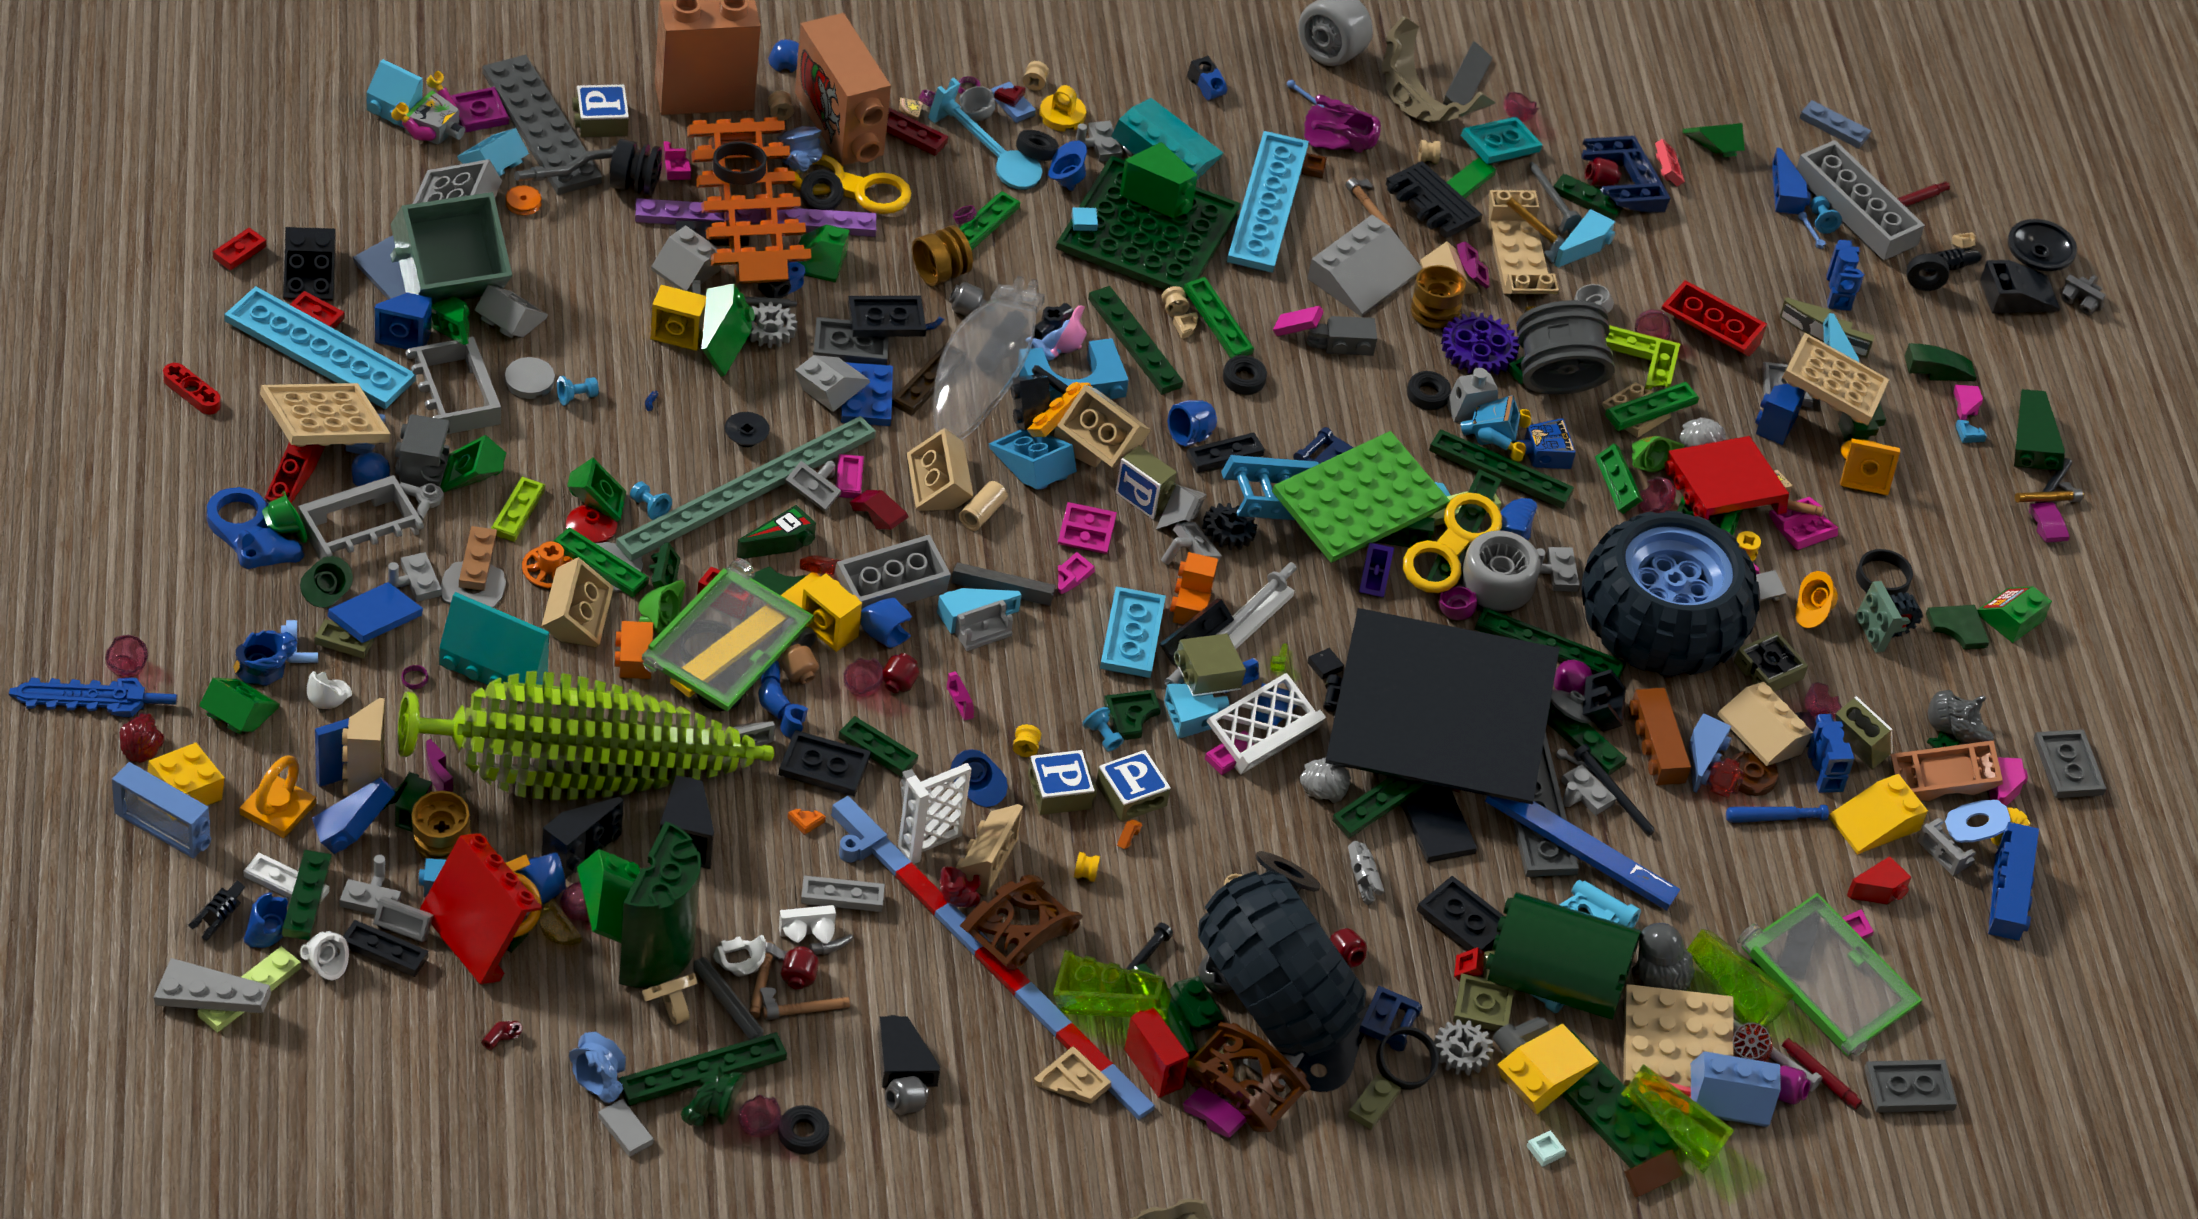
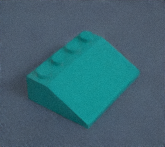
[1111,98,1224,180]
[439,592,549,685]

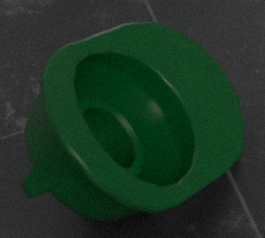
[300,556,353,608]

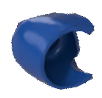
[860,598,912,648]
[516,852,566,906]

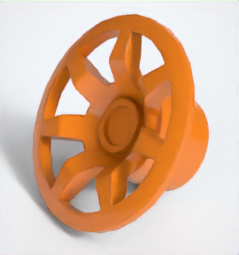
[522,541,573,588]

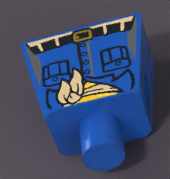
[1514,418,1576,469]

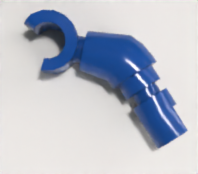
[758,661,808,739]

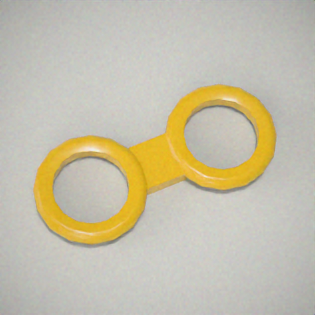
[789,154,912,214]
[1403,493,1502,593]

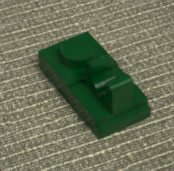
[649,542,681,589]

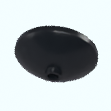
[2008,219,2077,272]

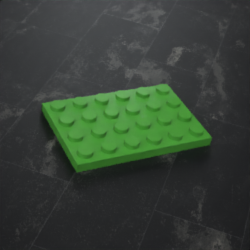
[1272,431,1450,563]

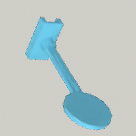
[928,78,1042,190]

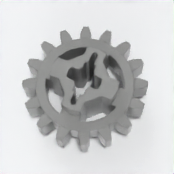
[749,302,797,348]
[1434,1019,1493,1075]

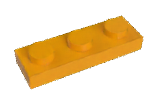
[1027,382,1093,437]

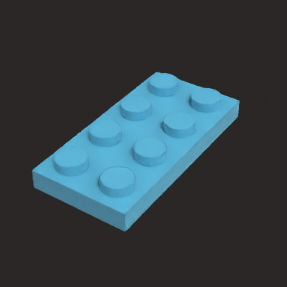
[1100,586,1166,678]

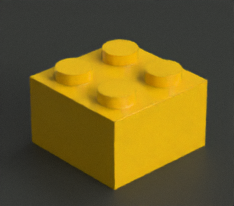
[650,285,706,351]
[802,573,862,652]
[147,743,225,818]

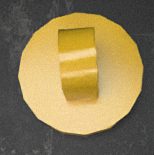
[1039,85,1086,132]

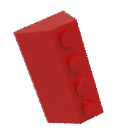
[1661,280,1767,357]

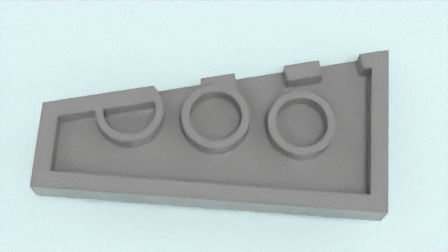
[153,958,271,1013]

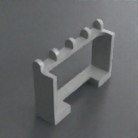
[405,337,501,434]
[298,475,424,559]

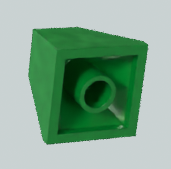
[1683,123,1745,157]
[798,224,850,283]
[440,435,506,493]
[567,458,627,522]

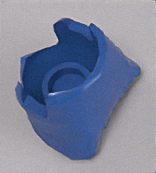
[1500,498,1537,540]
[243,892,289,948]

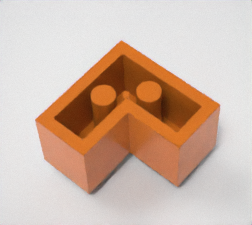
[1170,552,1218,625]

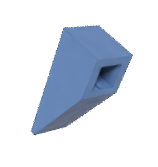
[1688,713,1732,793]

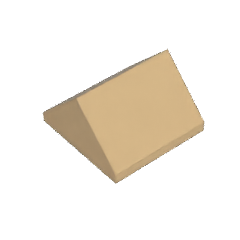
[1420,241,1478,294]

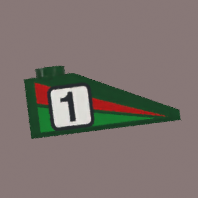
[737,505,816,560]

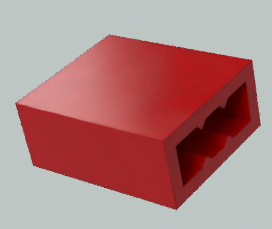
[1124,1007,1189,1098]

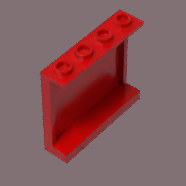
[1664,436,1789,520]
[419,833,542,984]

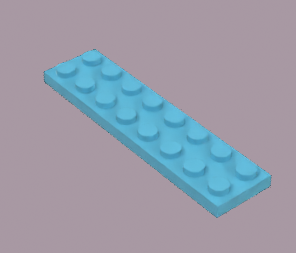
[1227,131,1309,273]
[224,286,416,409]

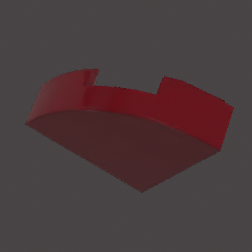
[994,86,1026,107]

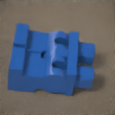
[1807,714,1854,793]

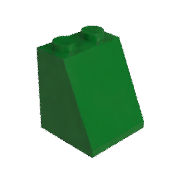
[1120,142,1198,218]

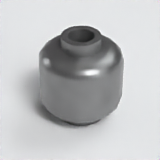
[949,282,986,318]
[885,1076,928,1115]

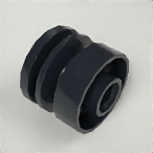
[610,139,662,196]

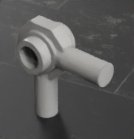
[400,482,444,521]

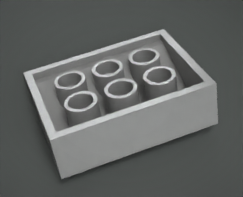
[413,159,502,204]
[1308,215,1422,317]

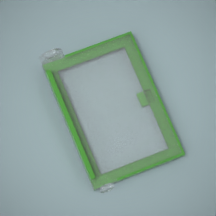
[642,558,814,711]
[1737,893,1922,1057]

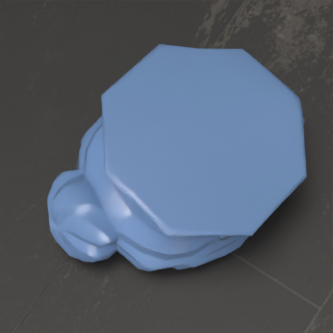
[776,126,823,173]
[569,1032,626,1103]

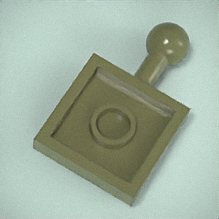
[1453,951,1514,1032]

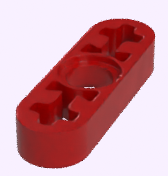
[163,363,221,415]

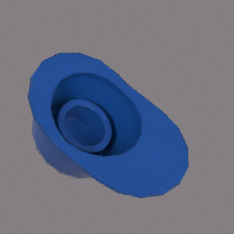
[1048,141,1087,191]
[950,749,1008,807]

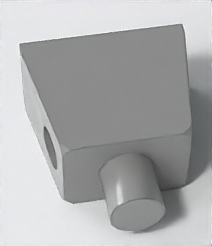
[1446,368,1498,422]

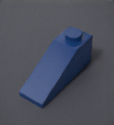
[1772,148,1811,214]
[312,777,396,854]

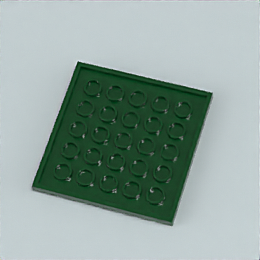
[1056,156,1241,299]

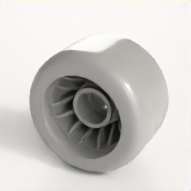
[1298,0,1373,66]
[1461,531,1541,612]

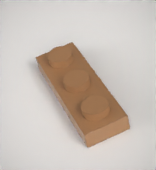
[459,526,497,591]

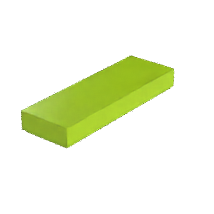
[491,477,545,542]

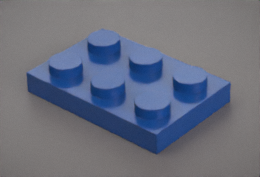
[841,362,893,426]

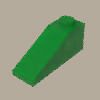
[431,296,469,345]

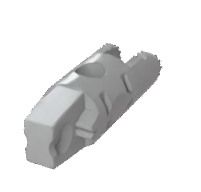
[1348,841,1385,905]

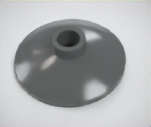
[1551,689,1593,724]

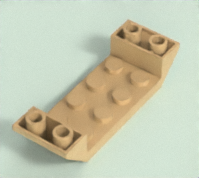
[1489,190,1559,294]

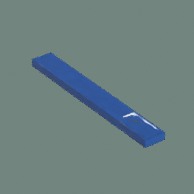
[1485,796,1680,911]

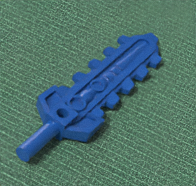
[9,677,177,717]

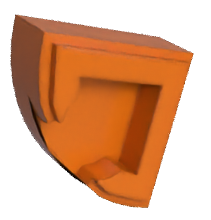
[788,809,826,835]
[1117,819,1142,849]

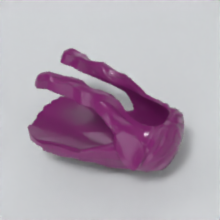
[1304,94,1381,153]

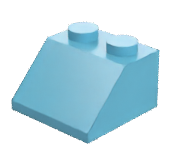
[366,59,423,128]
[457,128,529,176]

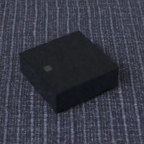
[1308,648,1344,679]

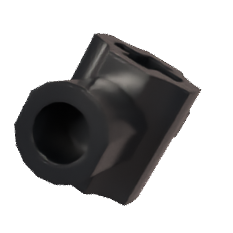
[1031,303,1074,340]

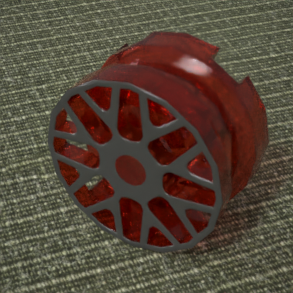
[1733,1022,1773,1062]

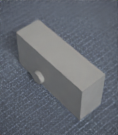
[833,535,951,610]

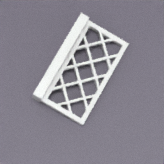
[1206,673,1326,775]
[898,763,971,864]

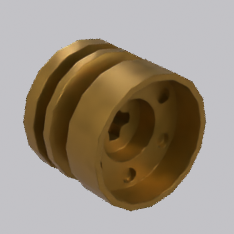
[912,225,973,286]
[1410,265,1466,328]
[412,790,471,860]

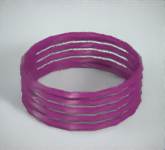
[958,76,981,94]
[919,90,936,107]
[953,205,977,224]
[401,665,428,689]

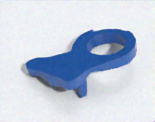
[206,487,304,569]

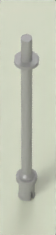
[1164,562,1297,688]

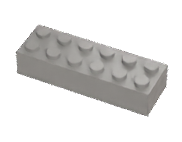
[1796,140,1925,260]

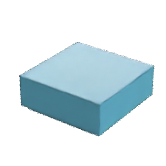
[1072,208,1098,231]

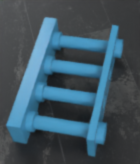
[1221,455,1319,520]

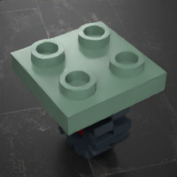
[1855,581,1923,652]

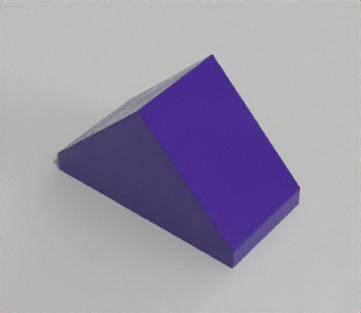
[1359,542,1394,597]

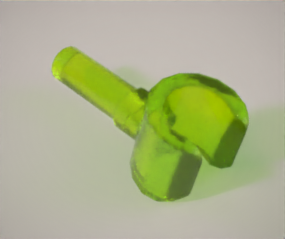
[1270,643,1288,671]

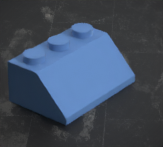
[1691,1051,1781,1127]

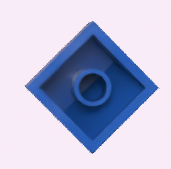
[375,292,432,349]
[1755,383,1806,445]

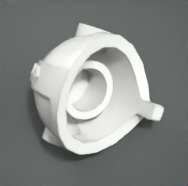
[300,931,349,980]

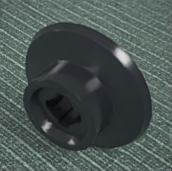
[725,412,770,448]

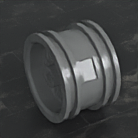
[1516,300,1615,394]

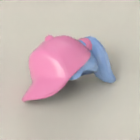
[1024,305,1087,361]

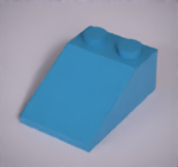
[989,429,1077,489]

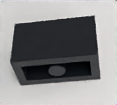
[1010,374,1051,430]

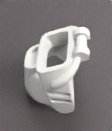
[713,935,766,977]

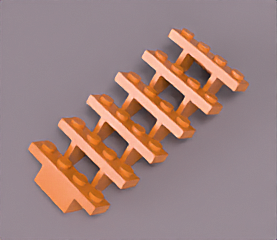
[687,117,811,284]

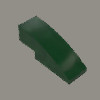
[1904,343,1977,381]

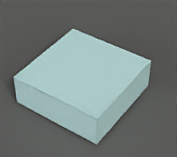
[1526,1130,1566,1167]

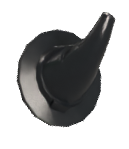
[1255,851,1320,893]

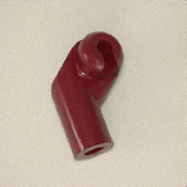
[481,1021,523,1050]

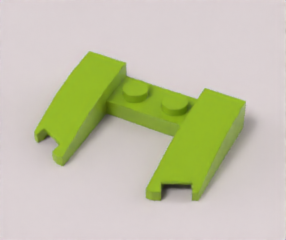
[1606,325,1680,389]

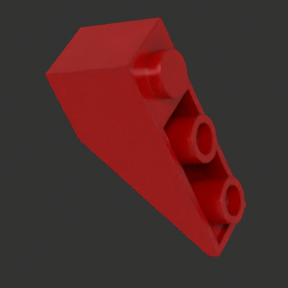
[264,442,325,503]

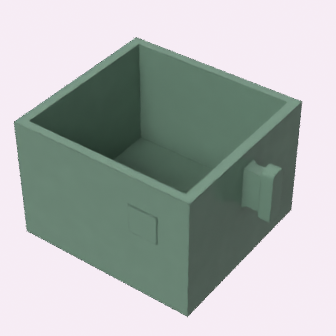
[390,192,513,304]

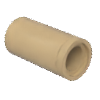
[959,481,1008,531]

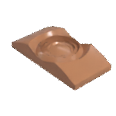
[1891,740,2003,801]

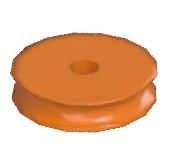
[505,185,542,215]

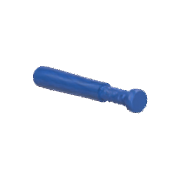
[1726,805,1829,823]

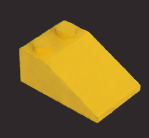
[1829,774,1928,855]
[1497,1024,1599,1115]

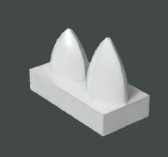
[779,905,836,944]

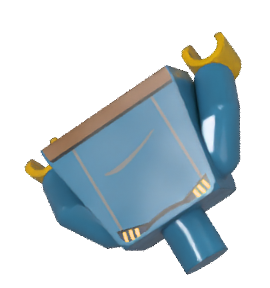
[1461,395,1532,462]

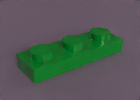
[1595,443,1643,514]

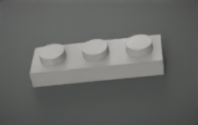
[801,876,885,912]

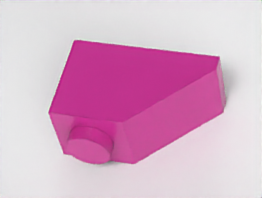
[1989,757,2028,806]

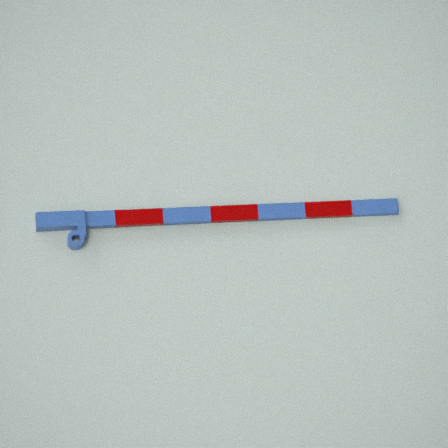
[831,796,1155,1120]

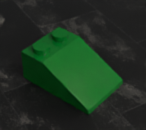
[702,284,755,377]
[577,849,640,943]

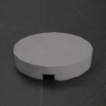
[505,357,555,399]

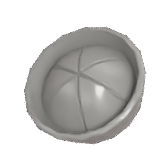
[1574,284,1614,313]

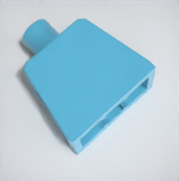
[1164,684,1229,739]

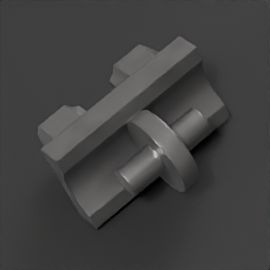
[2061,274,2106,315]

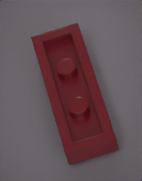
[886,107,948,156]

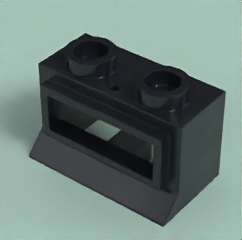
[1583,669,1626,732]

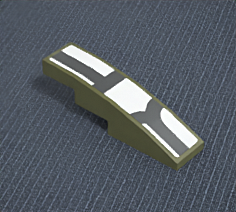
[1779,297,1874,358]

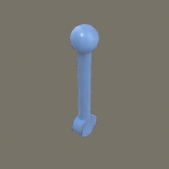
[1287,80,1325,108]
[1798,212,1825,249]

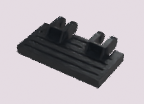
[1386,161,1483,238]

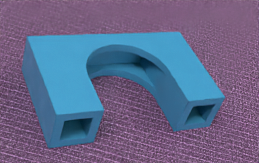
[1016,338,1129,402]

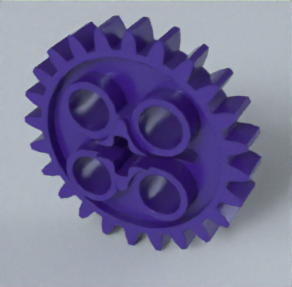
[1441,312,1520,375]

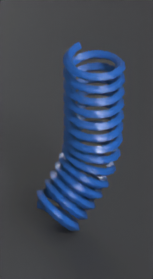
[926,316,945,331]
[645,390,659,411]

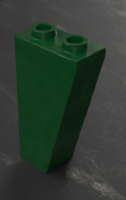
[2014,389,2065,471]

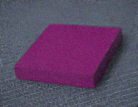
[450,87,509,133]

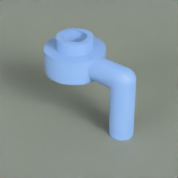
[281,620,318,663]

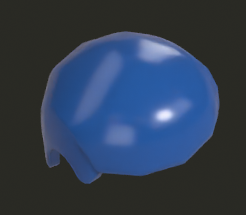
[768,39,799,73]
[351,452,390,486]

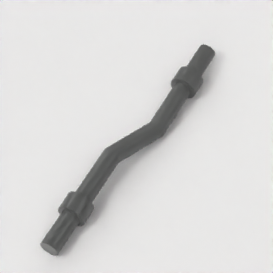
[514,146,640,181]

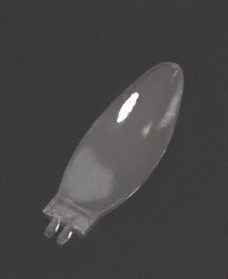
[933,276,1045,440]

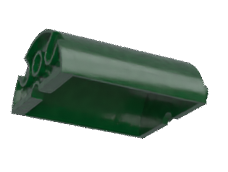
[619,821,701,988]
[1485,892,1641,1020]

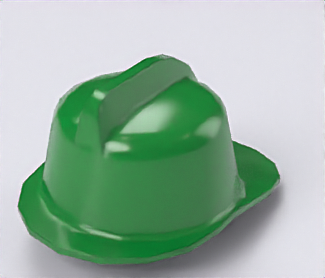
[262,491,307,544]

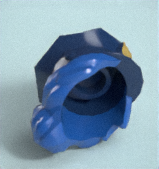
[233,630,297,686]

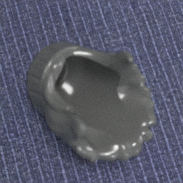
[1927,690,1994,744]
[1632,923,1695,991]

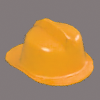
[1795,571,1838,629]

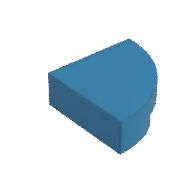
[1955,420,1987,443]

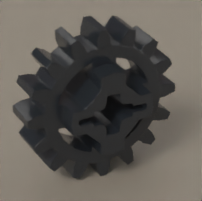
[1202,503,1257,550]

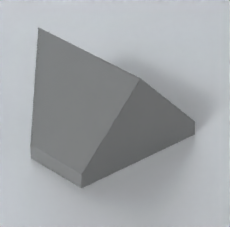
[1156,484,1207,529]

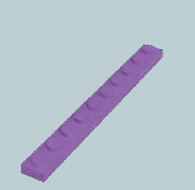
[635,198,876,237]

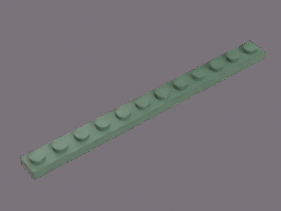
[616,416,876,561]

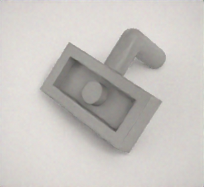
[1076,121,1122,162]
[785,461,841,512]
[1161,522,1222,565]
[1537,547,1579,592]
[388,552,442,602]
[1561,764,1616,816]
[340,855,401,915]

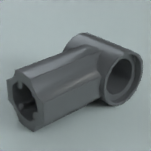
[1493,1017,1550,1057]

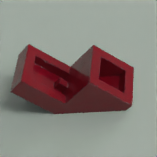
[849,490,909,530]

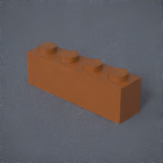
[1629,688,1691,785]

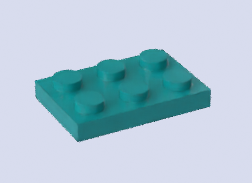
[1461,116,1543,164]

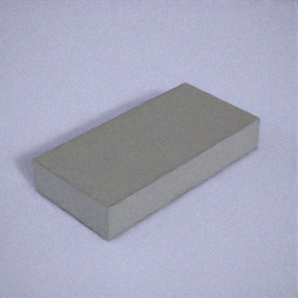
[373,897,434,942]
[598,1099,653,1157]

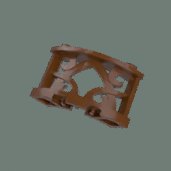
[960,875,1083,970]
[1185,1022,1311,1133]

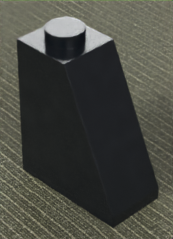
[878,1015,940,1088]

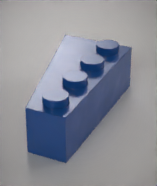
[1988,822,2039,941]

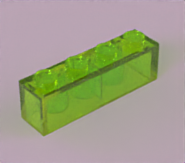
[1687,929,1794,1035]
[1053,950,1171,1019]
[1621,1064,1734,1174]

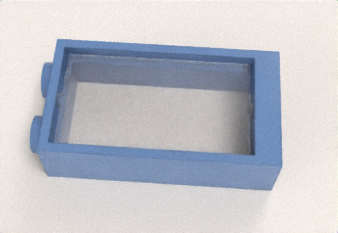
[112,762,211,858]

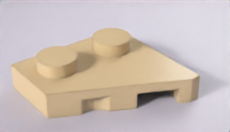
[1034,1046,1111,1104]

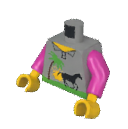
[391,71,465,144]

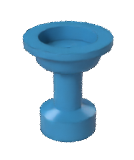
[1810,196,1842,234]
[557,376,599,405]
[630,481,672,520]
[1082,707,1124,752]

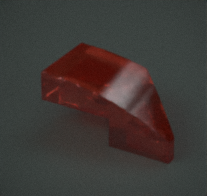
[800,555,841,575]

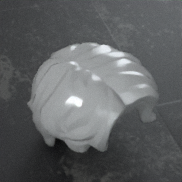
[1679,417,1726,448]
[1300,757,1351,803]

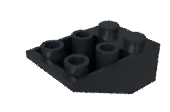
[283,227,336,300]
[1980,260,2060,313]
[542,797,624,879]

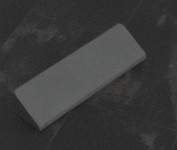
[1443,41,1493,105]
[951,562,1056,606]

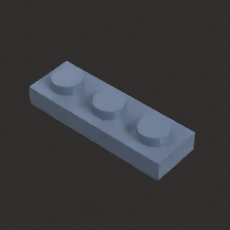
[1799,100,1871,149]

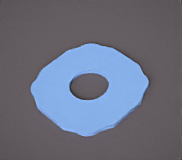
[1945,800,2011,843]

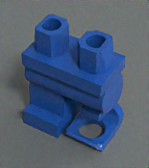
[1826,240,1865,311]

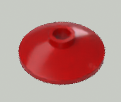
[566,505,617,543]

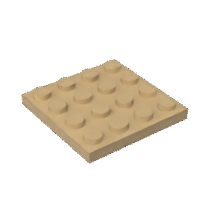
[1782,333,1889,425]
[260,383,391,446]
[1623,984,1734,1088]

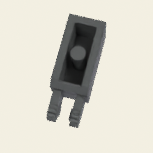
[1306,316,1377,356]

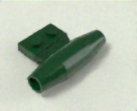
[1128,964,1224,1059]

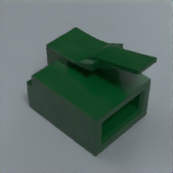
[380,772,432,832]

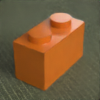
[614,621,653,679]

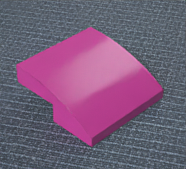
[1769,497,1838,550]
[1058,502,1117,554]

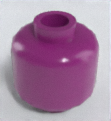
[1778,1065,1811,1105]

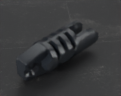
[1923,248,1983,272]
[188,880,245,941]

